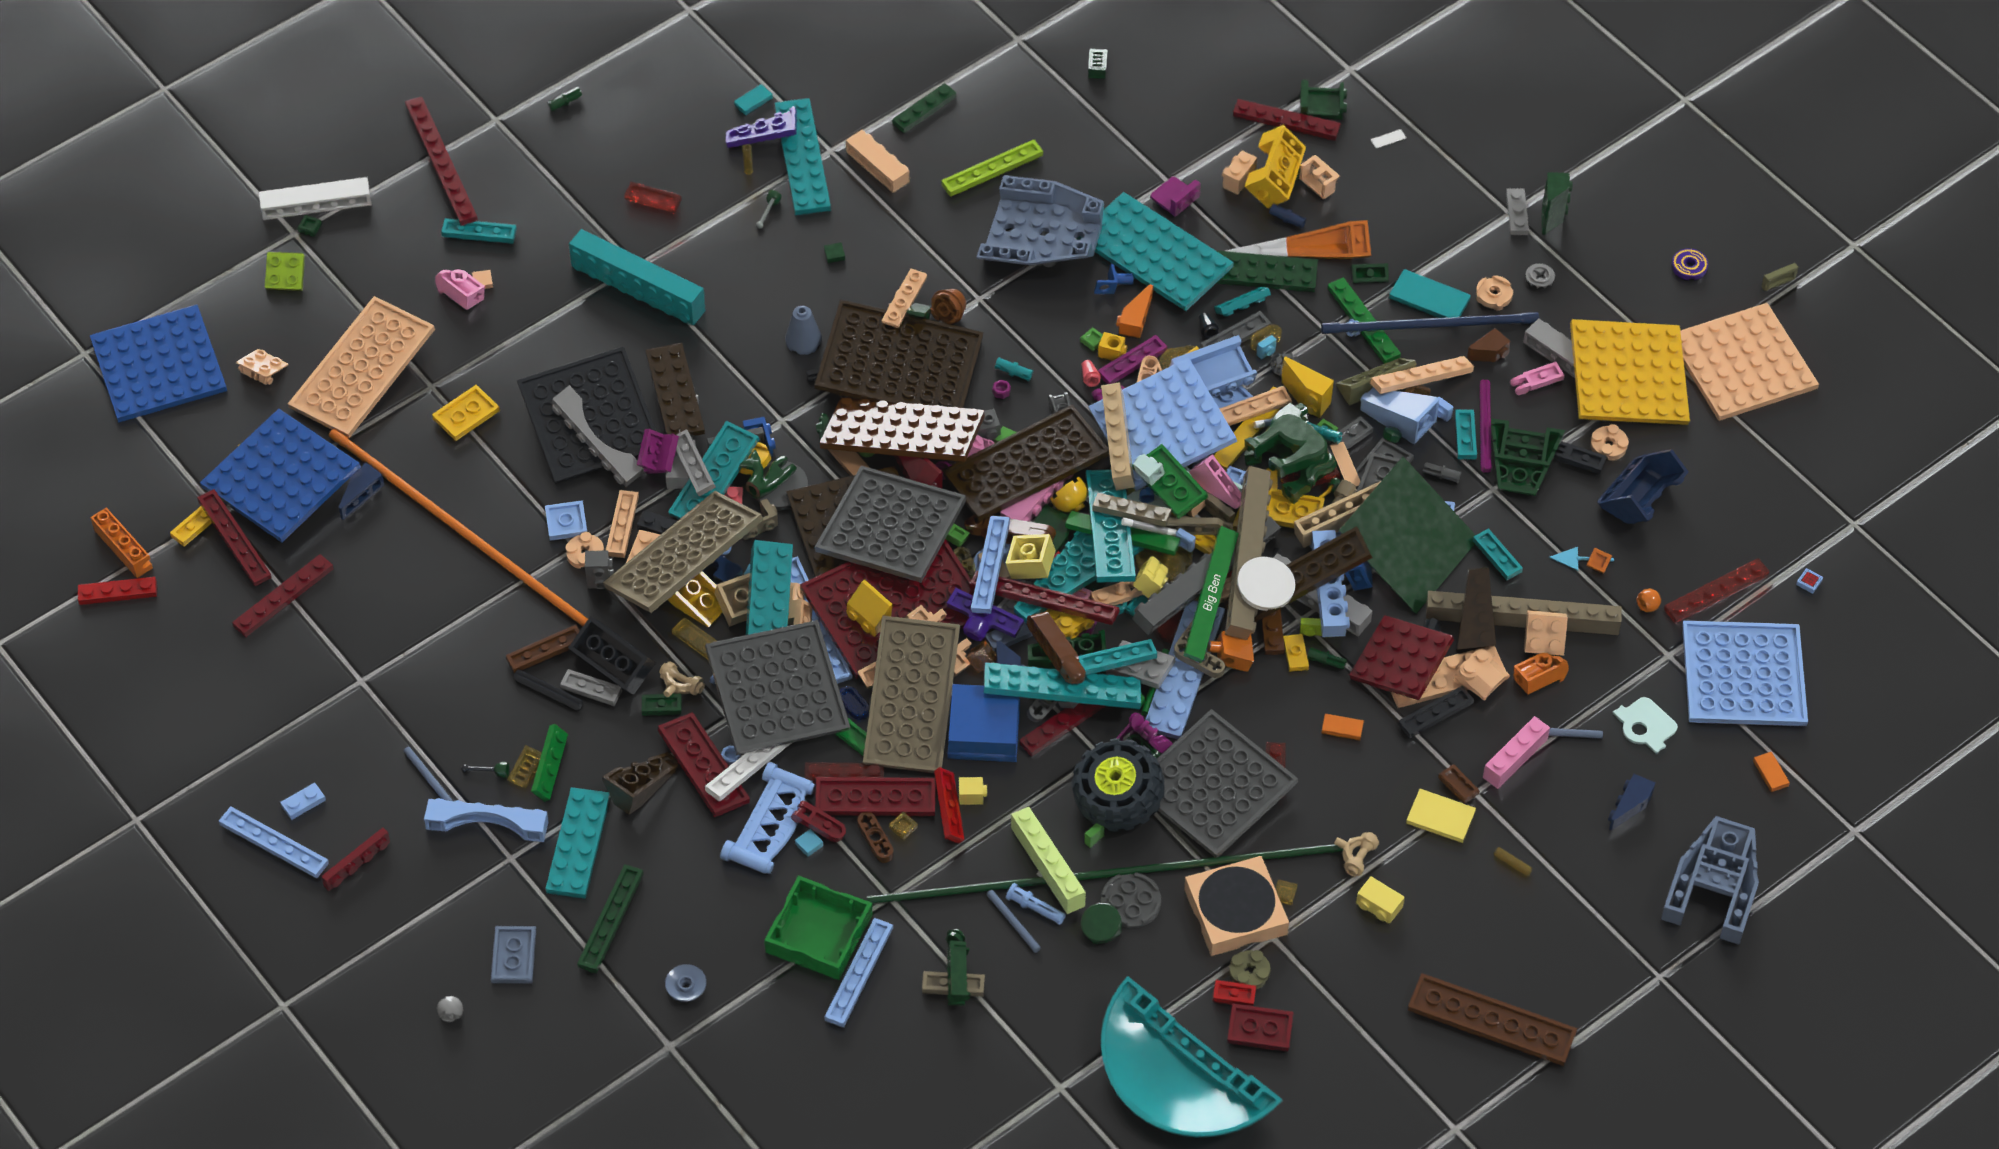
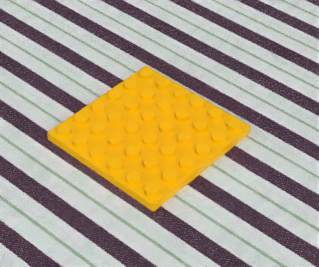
[1570,319,1690,425]

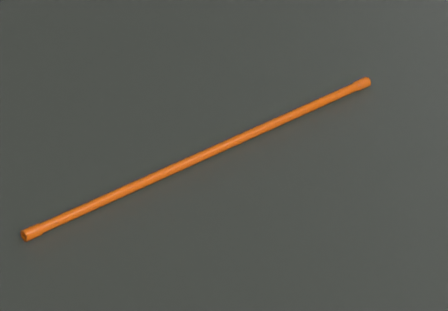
[329,428,588,627]

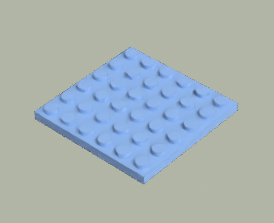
[1088,358,1237,491]
[1682,621,1808,726]

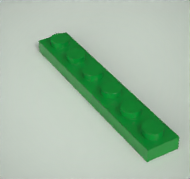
[1327,277,1401,364]

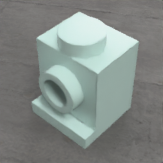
[1133,454,1165,486]

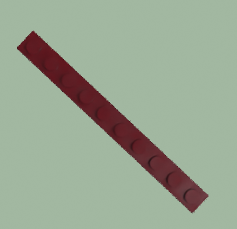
[405,96,478,226]

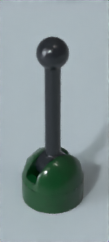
[461,762,510,778]

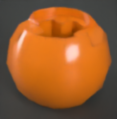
[1637,588,1661,613]

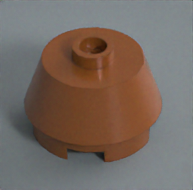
[930,289,966,325]

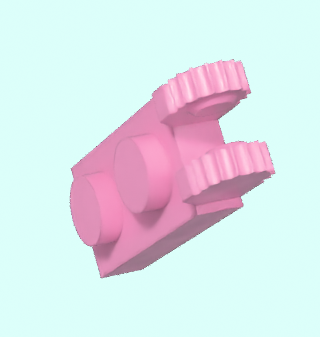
[1510,362,1564,395]

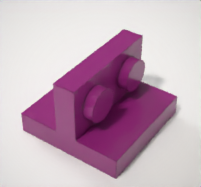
[637,429,679,474]

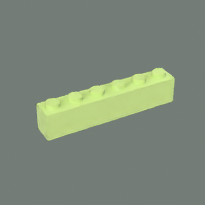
[1011,807,1085,914]

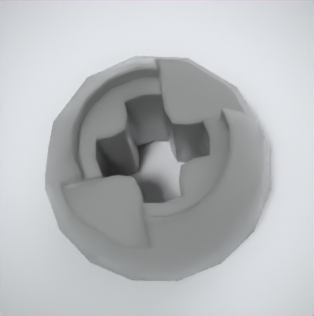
[437,996,463,1022]

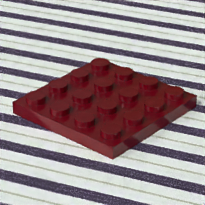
[1349,615,1454,700]

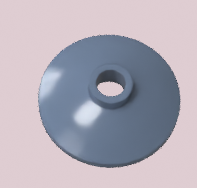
[665,964,706,1002]

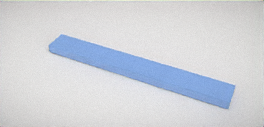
[791,556,852,684]

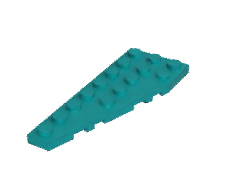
[1014,531,1144,623]

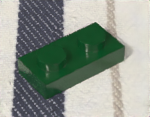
[642,694,682,716]

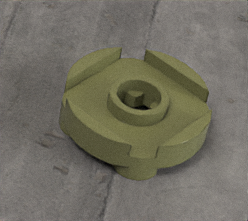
[1229,950,1270,989]

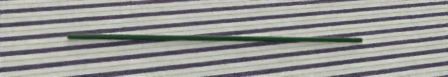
[867,844,1343,904]

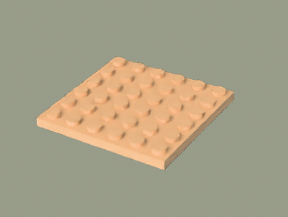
[1680,303,1819,421]

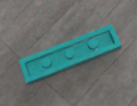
[441,218,517,244]
[1078,639,1158,675]

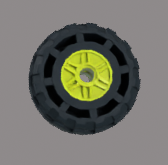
[1072,738,1165,832]

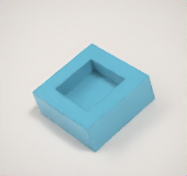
[795,829,823,857]

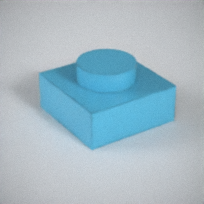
[1257,335,1277,359]

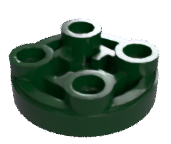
[1081,903,1122,944]

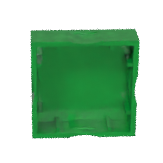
[764,875,873,980]

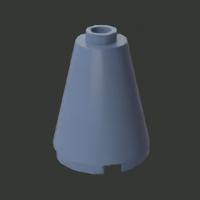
[785,306,822,355]

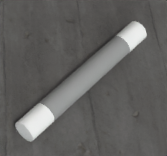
[1121,518,1177,537]

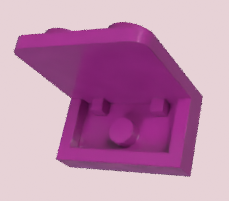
[1150,176,1201,217]

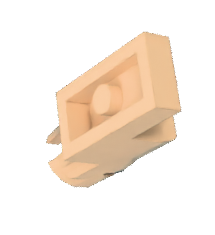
[788,583,812,625]

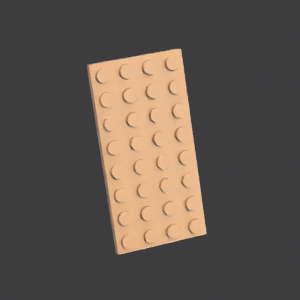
[288,296,435,438]

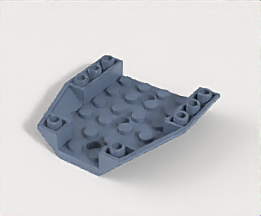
[977,176,1104,265]

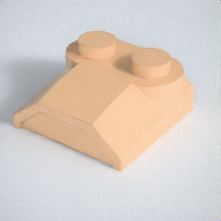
[1455,649,1510,701]

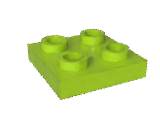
[265,252,305,291]

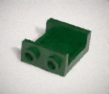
[1300,80,1347,120]

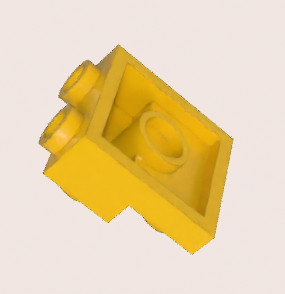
[1044,609,1095,639]

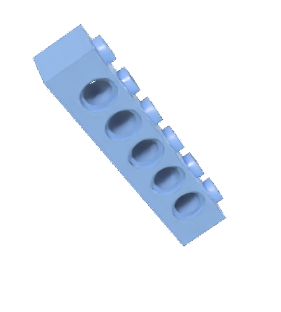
[1311,530,1350,637]

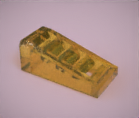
[507,745,542,788]

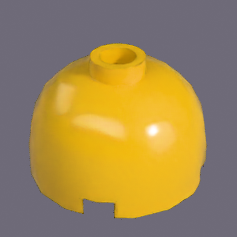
[1050,477,1088,513]

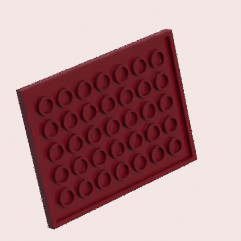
[800,539,975,679]

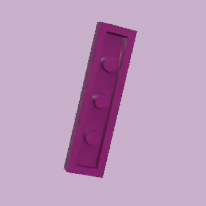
[1098,335,1167,384]

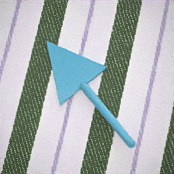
[1549,547,1614,571]

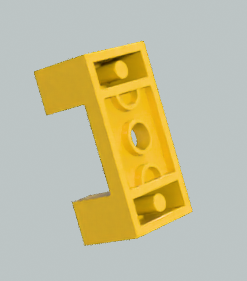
[1245,125,1306,208]

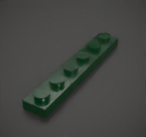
[577,864,643,973]

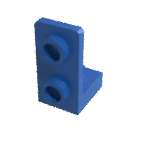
[743,417,776,457]

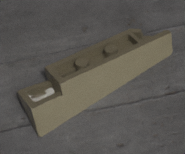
[1158,514,1233,535]

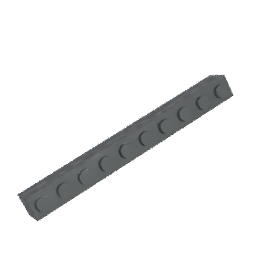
[1132,516,1281,635]

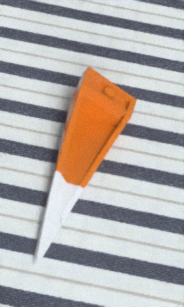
[1225,220,1371,259]

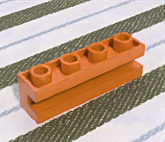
[90,507,153,578]

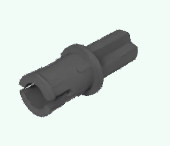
[1423,462,1461,483]

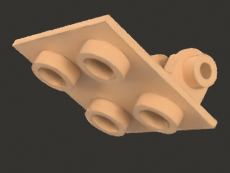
[236,349,288,385]

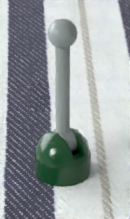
[756,190,782,229]

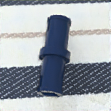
[1269,203,1306,229]

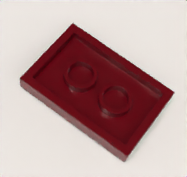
[1227,1003,1294,1052]

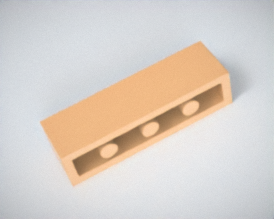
[846,130,910,193]

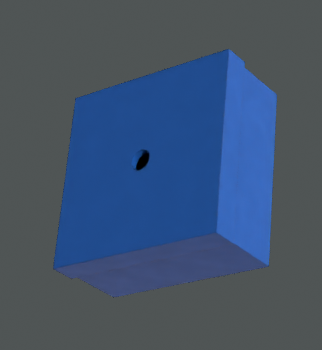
[948,684,1020,762]

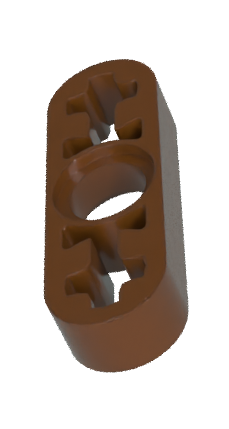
[858,812,893,863]

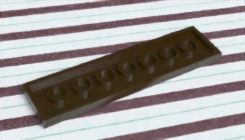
[1222,526,1373,622]

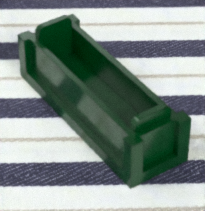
[947,941,971,1006]

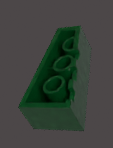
[1027,629,1106,674]

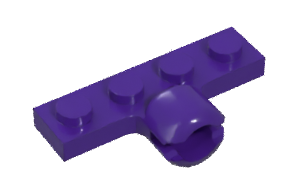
[947,588,1024,641]

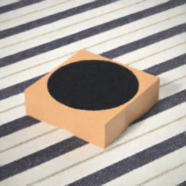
[1184,856,1289,956]

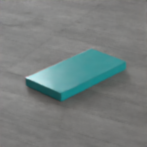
[1389,269,1471,318]

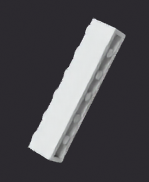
[259,177,371,220]

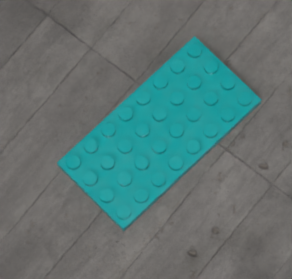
[1076,192,1234,311]

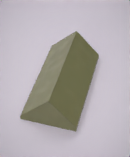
[1336,358,1416,405]

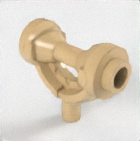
[659,661,705,697]
[1334,832,1379,876]

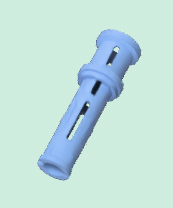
[1006,883,1066,925]

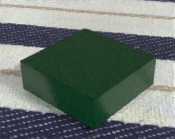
[297,215,322,237]
[824,242,845,263]

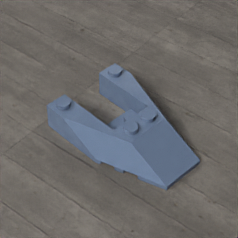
[1661,816,1759,944]

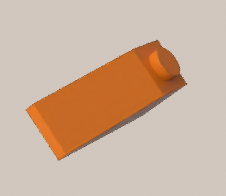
[1116,284,1153,338]

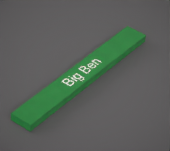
[1183,526,1239,663]

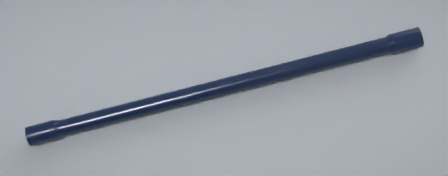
[1321,312,1539,334]

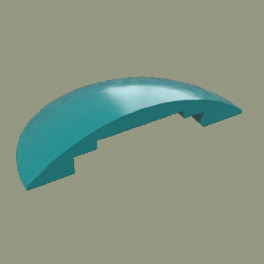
[1101,976,1283,1137]

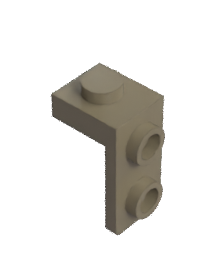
[743,498,778,540]

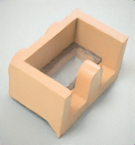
[1299,155,1340,200]

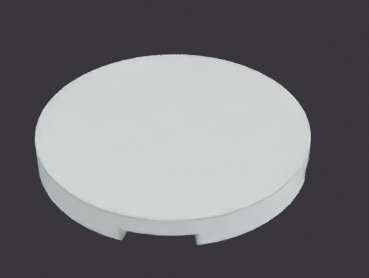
[1237,557,1295,611]

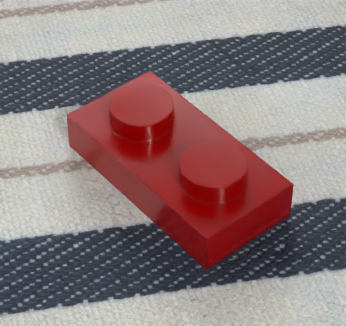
[1213,980,1256,1006]

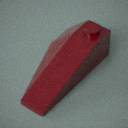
[893,455,942,489]

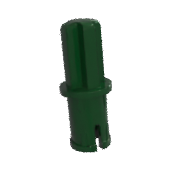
[547,87,582,112]
[1307,647,1347,669]

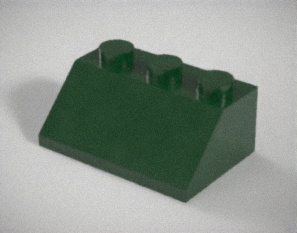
[1541,172,1573,235]

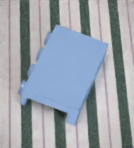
[1169,335,1257,398]

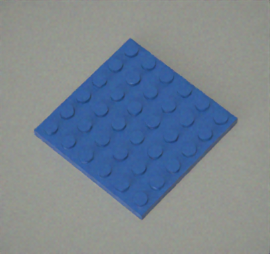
[90,305,227,423]
[200,409,361,542]

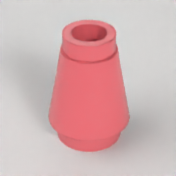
[1081,360,1101,387]

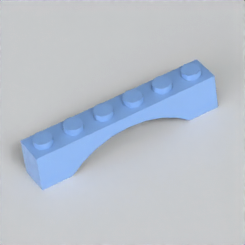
[424,798,548,842]

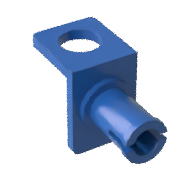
[1094,264,1133,294]

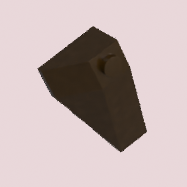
[602,752,681,815]

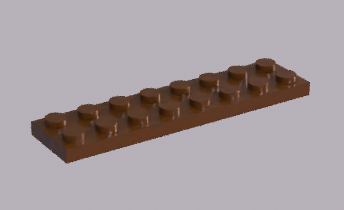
[1408,973,1577,1066]

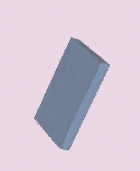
[491,926,536,983]

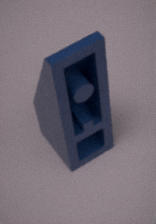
[339,462,384,520]

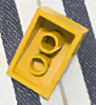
[1281,356,1334,418]
[667,571,722,628]

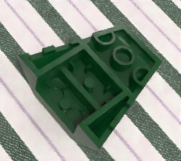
[1491,418,1565,496]

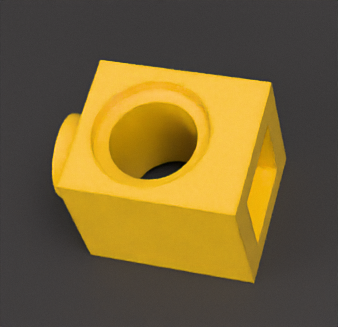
[1098,332,1127,361]

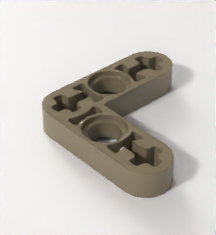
[1174,620,1225,678]

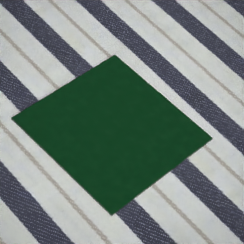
[1338,456,1475,614]

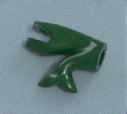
[739,450,797,499]

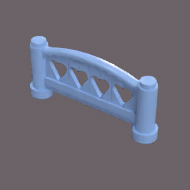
[720,762,816,874]

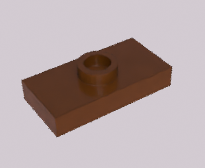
[1438,764,1480,804]

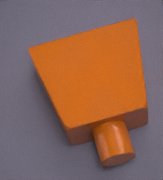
[1207,631,1254,672]

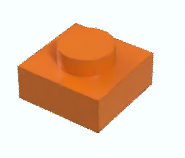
[1586,548,1612,574]

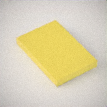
[1406,789,1476,843]

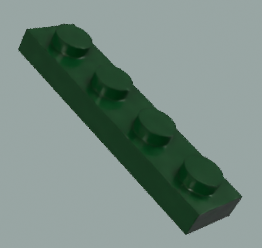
[892,83,956,133]

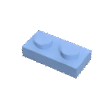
[280,783,326,820]

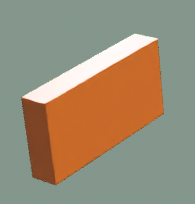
[1322,714,1364,740]
[1753,751,1790,792]

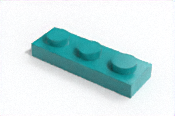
[1214,287,1271,316]
[1455,410,1477,459]
[1473,528,1523,580]

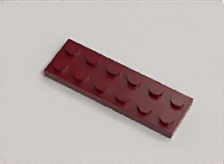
[658,712,750,817]
[815,777,935,816]

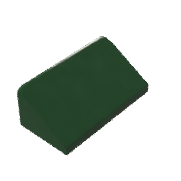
[1351,263,1389,283]

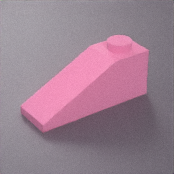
[1189,454,1241,509]

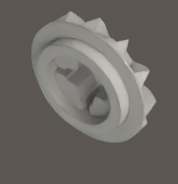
[1526,264,1555,289]

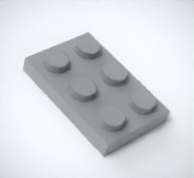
[1106,640,1176,689]

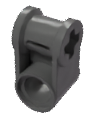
[1048,392,1070,414]

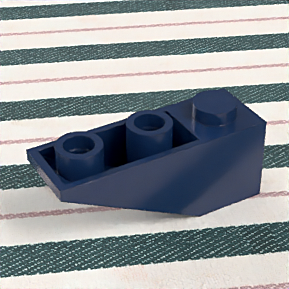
[1608,774,1656,830]

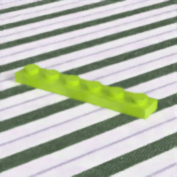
[941,140,1043,197]

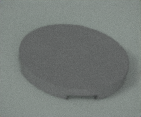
[755,462,808,510]
[1101,873,1161,928]

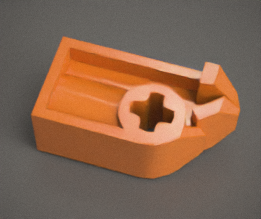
[1514,653,1569,694]

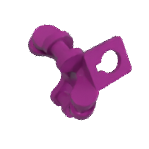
[1116,713,1172,753]

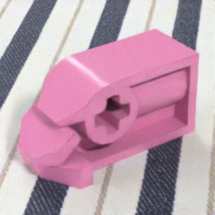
[435,269,485,310]

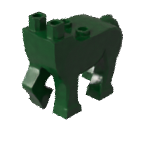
[1244,402,1337,504]

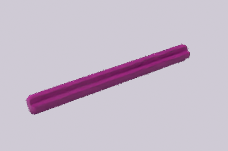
[1480,379,1491,473]

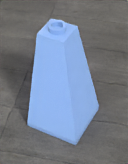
[1360,387,1440,444]

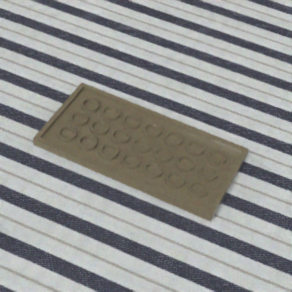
[603,491,764,613]
[863,616,960,773]

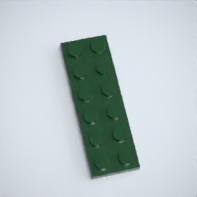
[1215,250,1318,292]

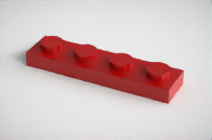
[78,577,157,605]
[934,767,965,843]

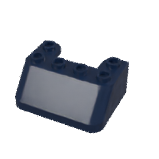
[1597,449,1688,524]

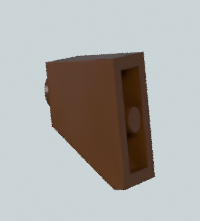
[1467,328,1511,362]

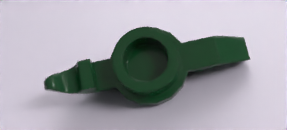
[816,413,829,438]

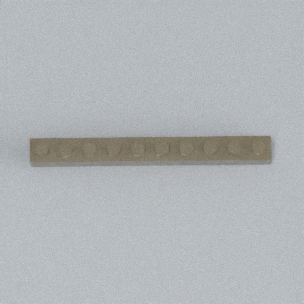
[1225,466,1273,640]
[1425,591,1622,635]

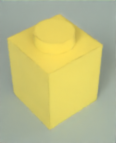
[959,777,987,805]

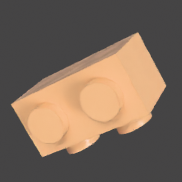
[1222,151,1257,195]

